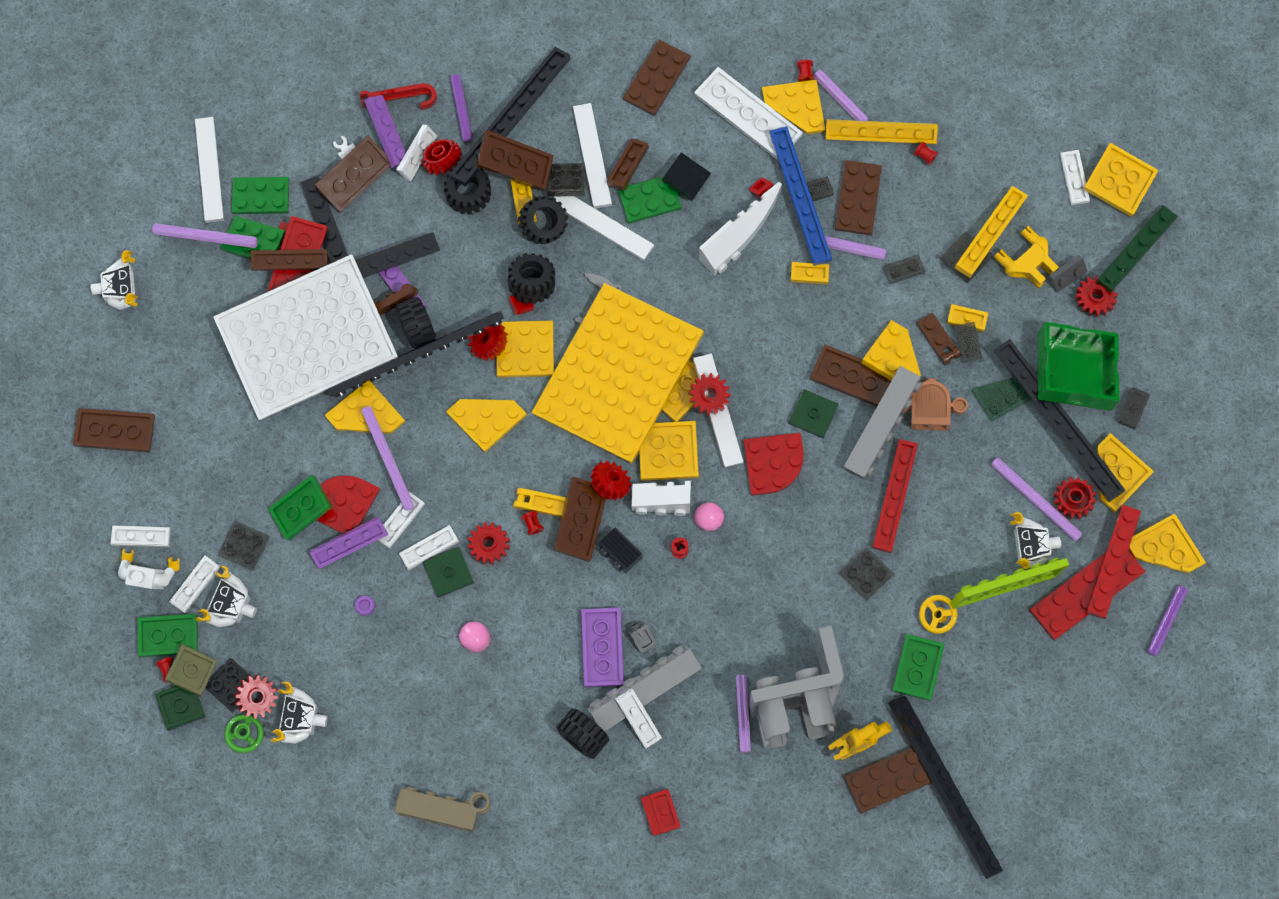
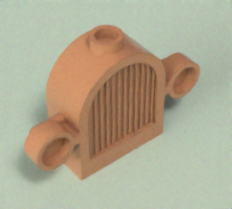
[903,378,968,431]

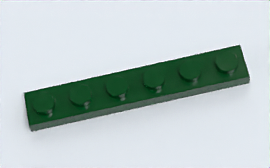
[1096,205,1178,293]

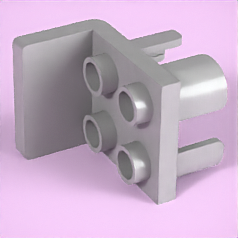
[749,625,844,749]

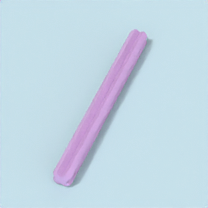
[152,223,258,248]
[362,406,414,511]
[991,457,1082,541]

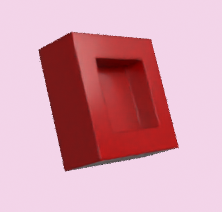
[748,177,774,199]
[509,296,534,315]

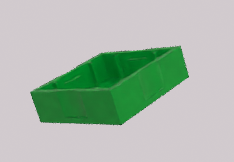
[1038,322,1120,411]

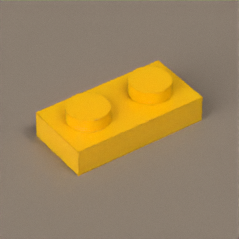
[790,262,829,285]
[947,304,988,332]

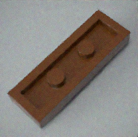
[606,138,649,191]

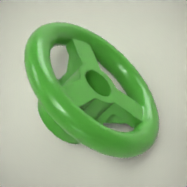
[224,714,264,753]

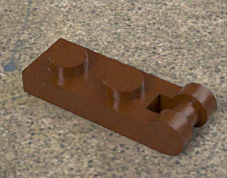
[374,283,418,316]
[916,313,961,365]

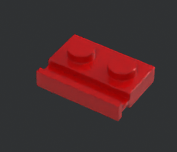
[641,789,681,837]

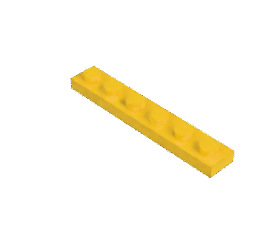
[825,119,938,144]
[955,186,1028,278]

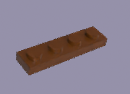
[251,249,328,271]

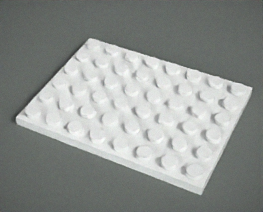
[214,254,398,420]

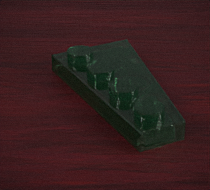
[971,371,1038,422]

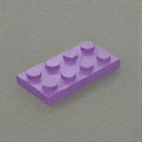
[581,608,624,688]

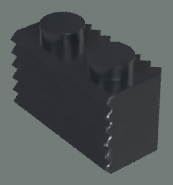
[599,527,643,573]

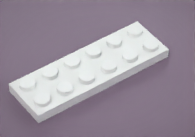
[694,67,803,160]

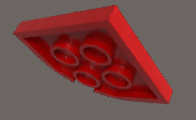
[744,433,804,496]
[316,476,380,534]

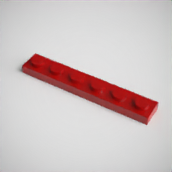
[872,439,918,553]
[1086,505,1141,619]

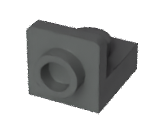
[626,621,658,654]

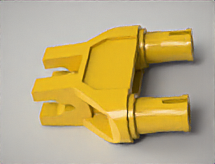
[994,226,1059,289]
[828,721,892,760]

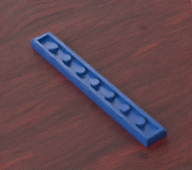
[769,126,832,266]

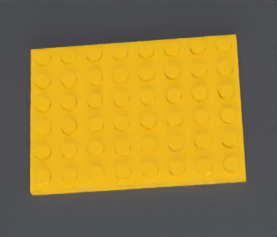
[531,283,704,464]

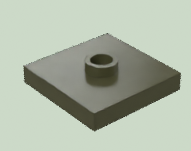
[165,644,218,697]

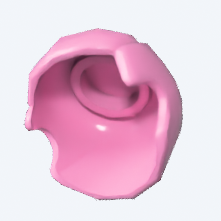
[693,502,724,531]
[459,621,491,653]

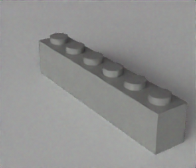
[844,366,922,479]
[587,645,702,731]

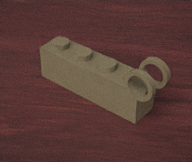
[395,787,491,833]

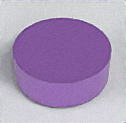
[355,596,375,616]

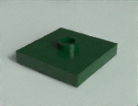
[788,389,839,439]
[424,547,474,598]
[155,686,206,731]

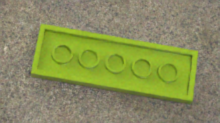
[950,558,1069,609]

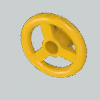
[919,595,957,634]

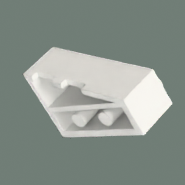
[632,481,691,516]

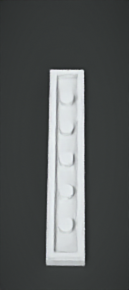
[573,103,612,209]
[195,117,224,223]
[554,188,654,261]
[693,353,743,468]

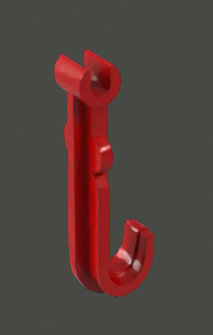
[360,83,437,110]

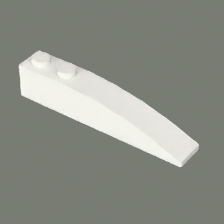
[699,182,782,276]

